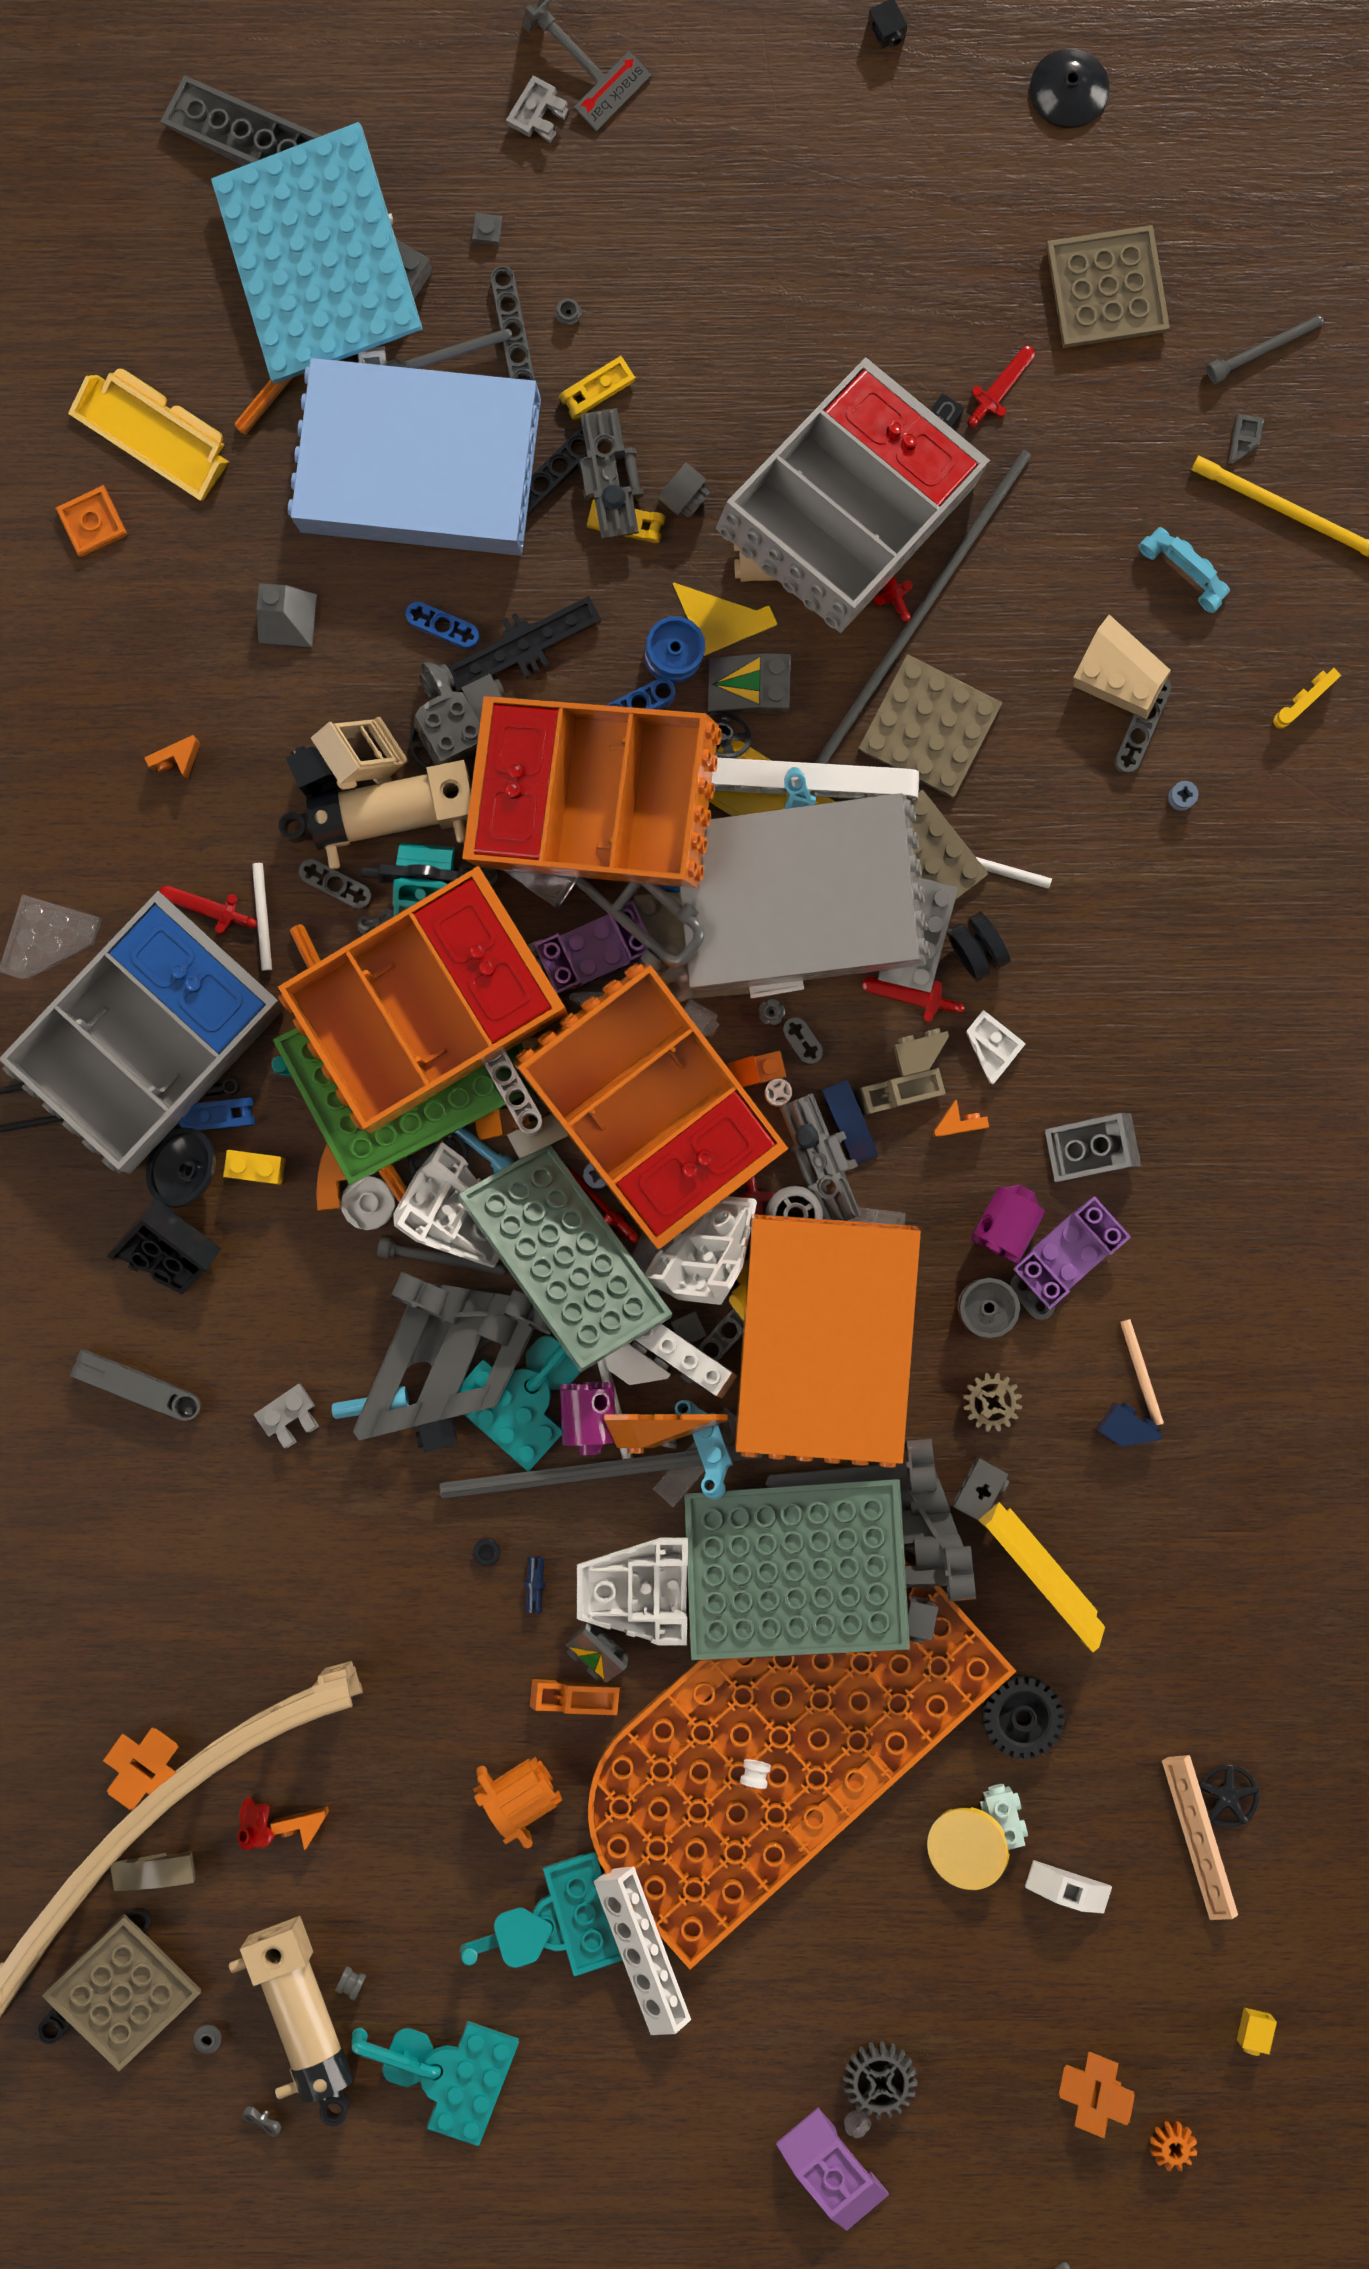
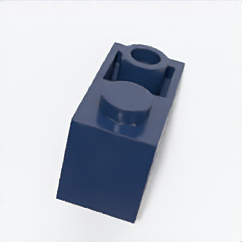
[1096,1402,1163,1447]

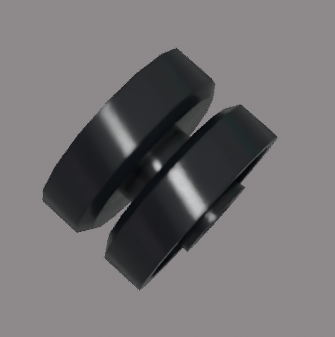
[947,911,1011,982]

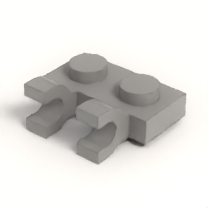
[506,76,570,143]
[254,1384,320,1448]

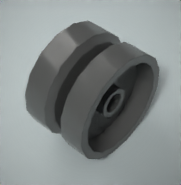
[956,1278,1020,1338]

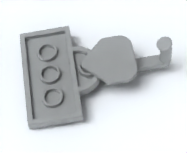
[878,877,958,993]

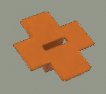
[103,1727,179,1810]
[1059,2052,1135,2138]

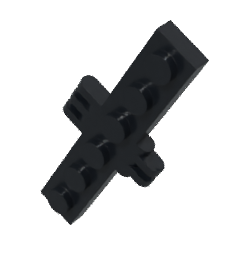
[448,596,602,692]

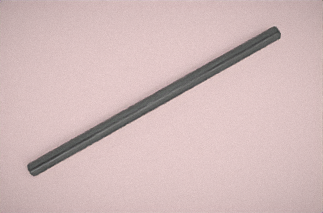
[439,1445,763,1499]

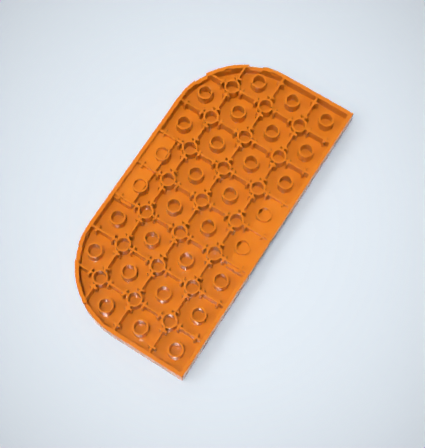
[588,1561,1016,1969]

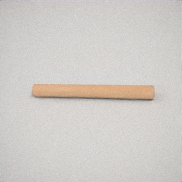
[1120,1319,1164,1425]

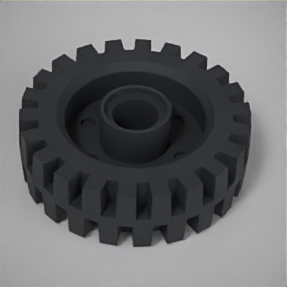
[981,1675,1064,1760]

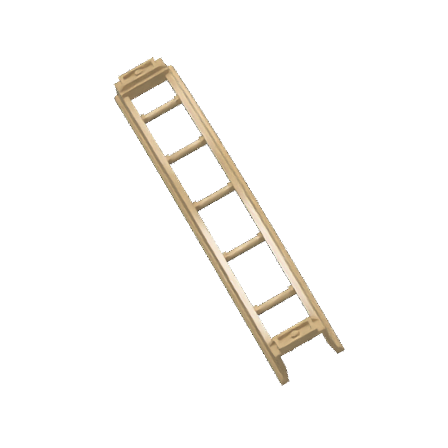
[0,1661,363,2017]

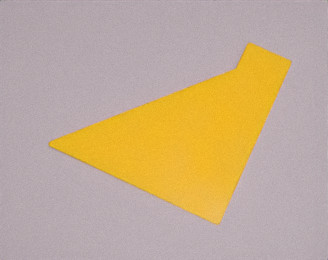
[673,583,777,655]

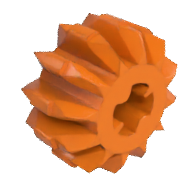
[1150,2121,1197,2172]

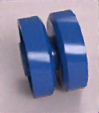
[644,616,705,683]

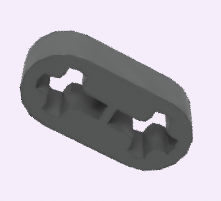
[783,1018,823,1065]

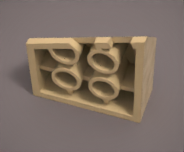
[1074,615,1171,719]

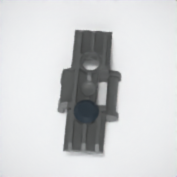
[578,408,644,539]
[780,1093,861,1221]

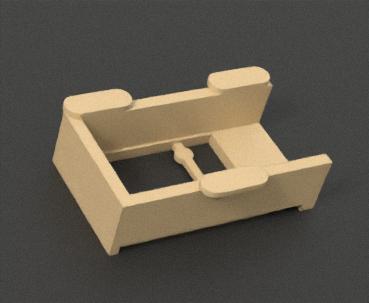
[311,717,409,789]

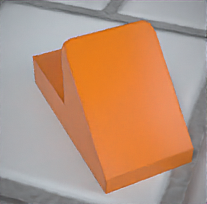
[144,735,200,779]
[728,1051,786,1088]
[932,1100,989,1138]
[475,1108,530,1140]
[270,1806,329,1850]

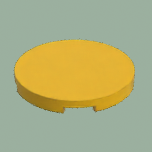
[927,1807,1010,1890]

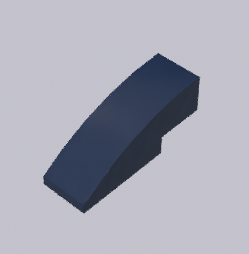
[821,1079,878,1164]

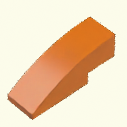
[316,1144,346,1211]
[530,1679,620,1715]

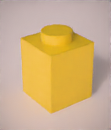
[1237,2008,1277,2056]

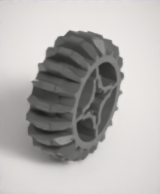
[843,2041,918,2120]

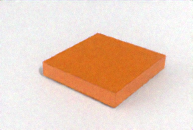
[55,485,128,558]

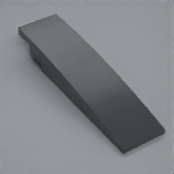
[160,75,376,172]

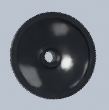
[1030,48,1109,128]
[146,1128,216,1208]

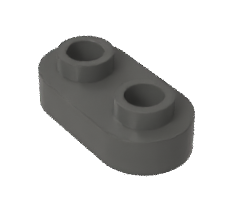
[1009,1273,1055,1320]

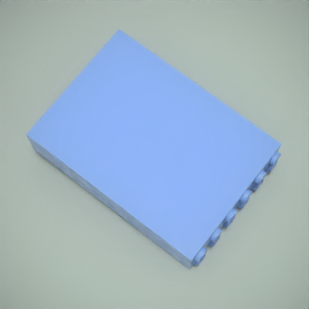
[288,358,541,556]

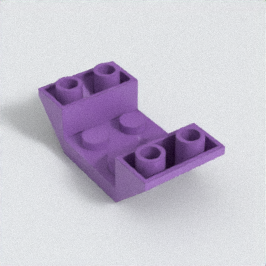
[534,900,649,994]
[1013,1196,1131,1310]
[776,2107,889,2230]

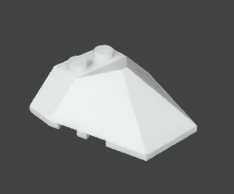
[393,1142,499,1268]
[644,1196,757,1305]
[577,1538,688,1645]

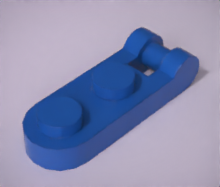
[178,1098,255,1131]

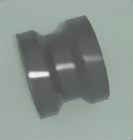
[335,1966,366,2001]

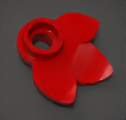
[237,1797,275,1850]

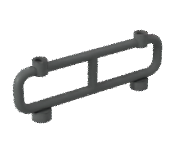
[552,875,704,971]

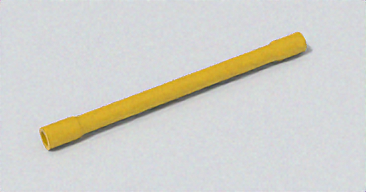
[1191,455,1369,557]

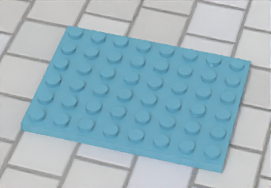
[211,122,423,384]

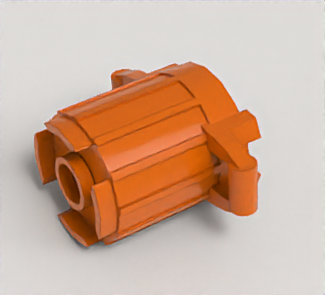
[473,1757,562,1848]

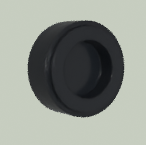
[473,1538,501,1566]

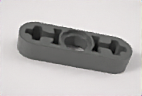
[299,859,372,910]

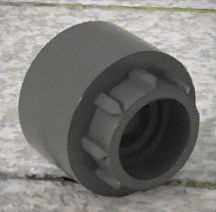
[657,462,710,517]

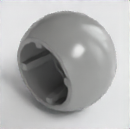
[765,1186,824,1219]

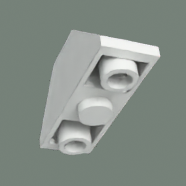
[605,1341,671,1385]
[1025,1860,1112,1913]

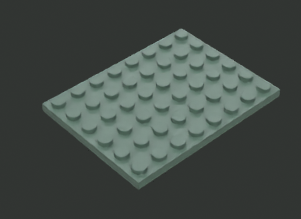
[684,1479,910,1660]

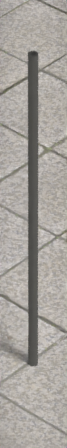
[814,450,1031,764]

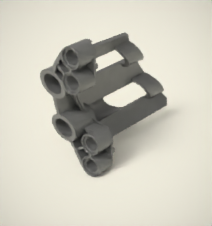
[353,1272,552,1441]
[765,1438,976,1602]

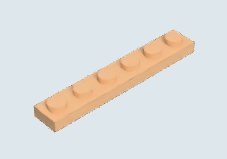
[1162,1755,1238,1920]

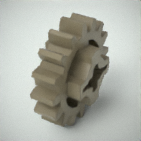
[962,1372,1022,1432]

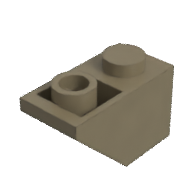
[893,1028,949,1077]

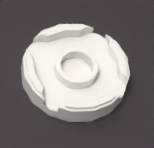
[341,1176,396,1230]

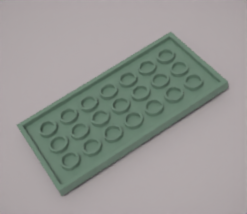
[458,1145,672,1373]

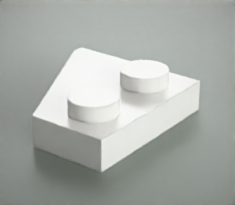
[966,1010,1026,1085]

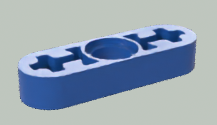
[406,602,480,650]

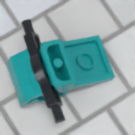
[361,842,467,916]

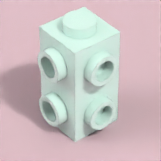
[980,1784,1028,1850]

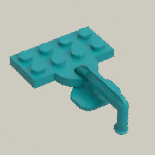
[458,1335,580,1471]
[459,1850,622,1976]
[351,2021,519,2146]

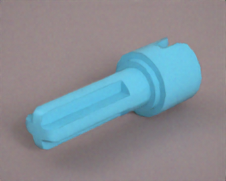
[332,1386,409,1419]

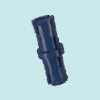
[524,1556,546,1613]

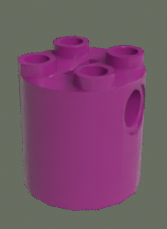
[970,1184,1046,1264]
[560,1381,615,1455]

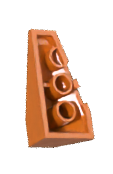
[604,1414,728,1453]

